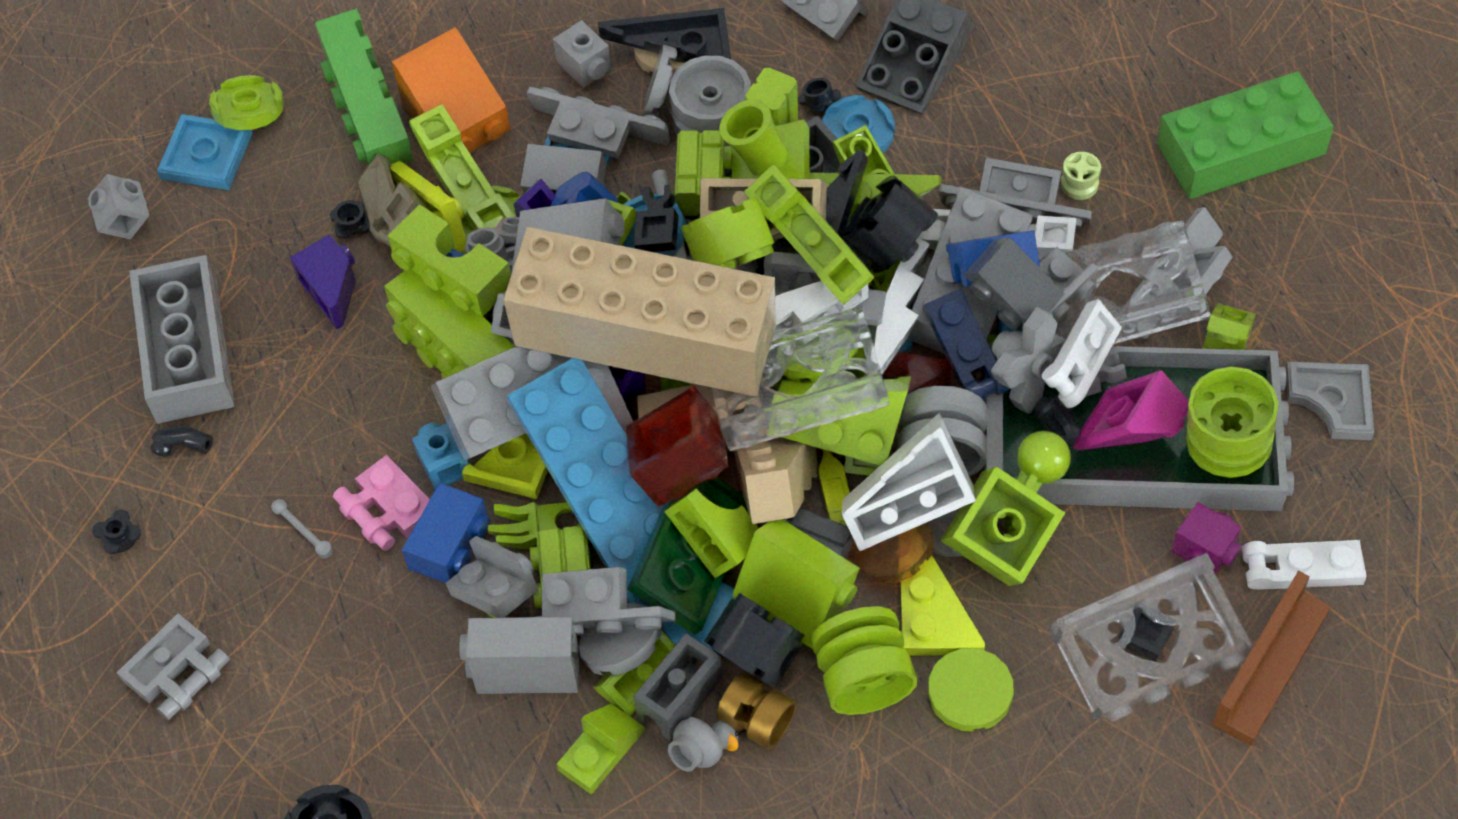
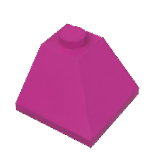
[1073,370,1189,450]

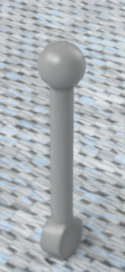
[271,499,333,559]

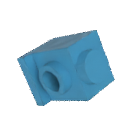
[412,422,468,491]

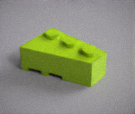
[766,376,911,465]

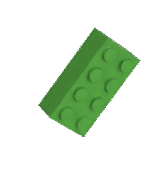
[1156,71,1334,199]

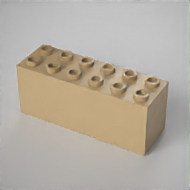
[503,227,776,397]

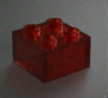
[626,386,728,507]

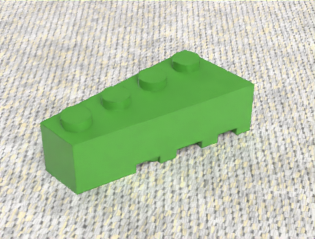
[315,8,414,166]

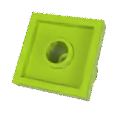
[719,100,810,179]

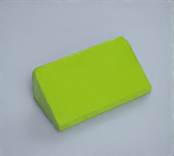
[593,631,676,716]

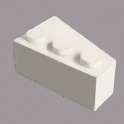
[842,413,976,551]

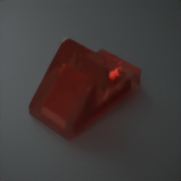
[879,352,952,394]

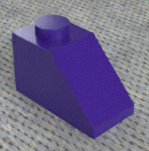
[290,235,356,329]

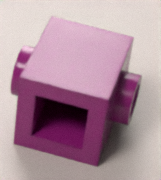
[1171,502,1242,577]

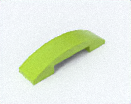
[409,104,514,230]
[744,164,874,305]

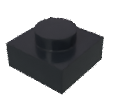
[1117,603,1176,662]

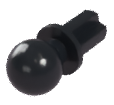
[1035,395,1081,446]

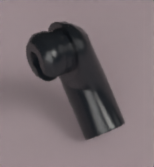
[150,425,213,457]

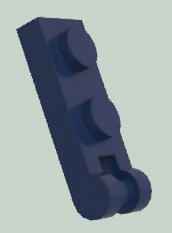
[923,288,1010,401]

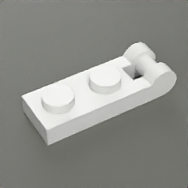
[1042,299,1122,408]
[1242,540,1367,590]

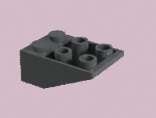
[856,0,974,115]

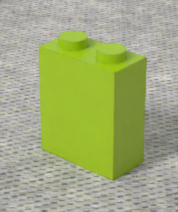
[732,519,860,649]

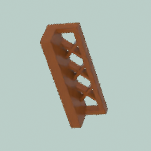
[1212,570,1331,746]

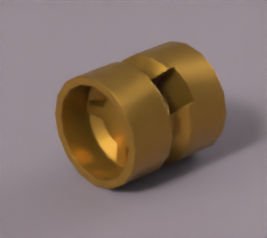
[716,672,797,750]

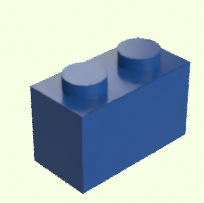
[402,483,490,583]

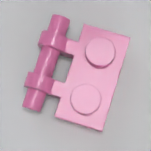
[333,455,430,551]

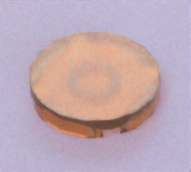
[852,521,935,583]

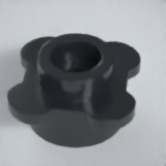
[798,78,841,113]
[330,200,370,239]
[92,509,141,554]

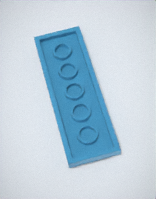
[505,358,665,605]

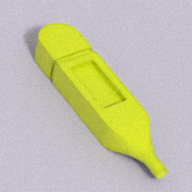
[819,449,850,526]

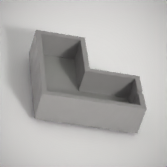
[430,346,653,469]

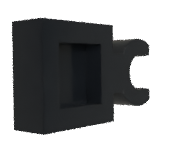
[634,185,679,252]

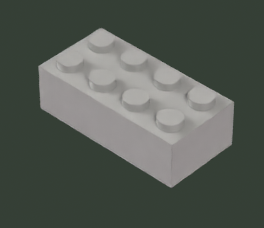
[908,187,1034,354]
[129,255,235,424]

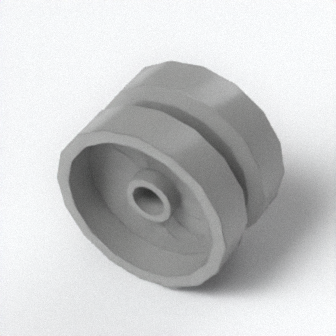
[669,55,751,146]
[897,386,987,476]

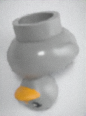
[668,717,739,772]

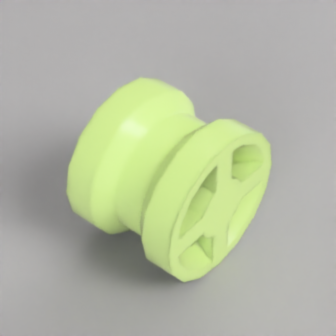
[1061,152,1101,200]

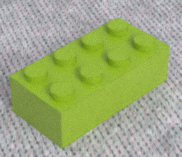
[384,269,515,379]

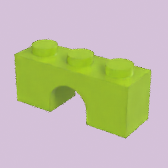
[387,204,511,317]

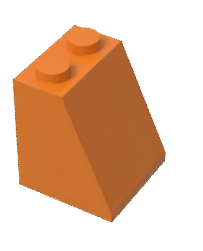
[392,27,511,153]

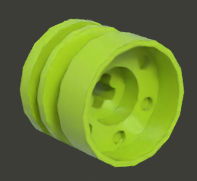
[1185,366,1279,478]
[811,606,917,715]

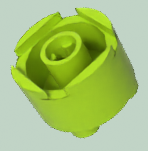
[681,197,775,269]

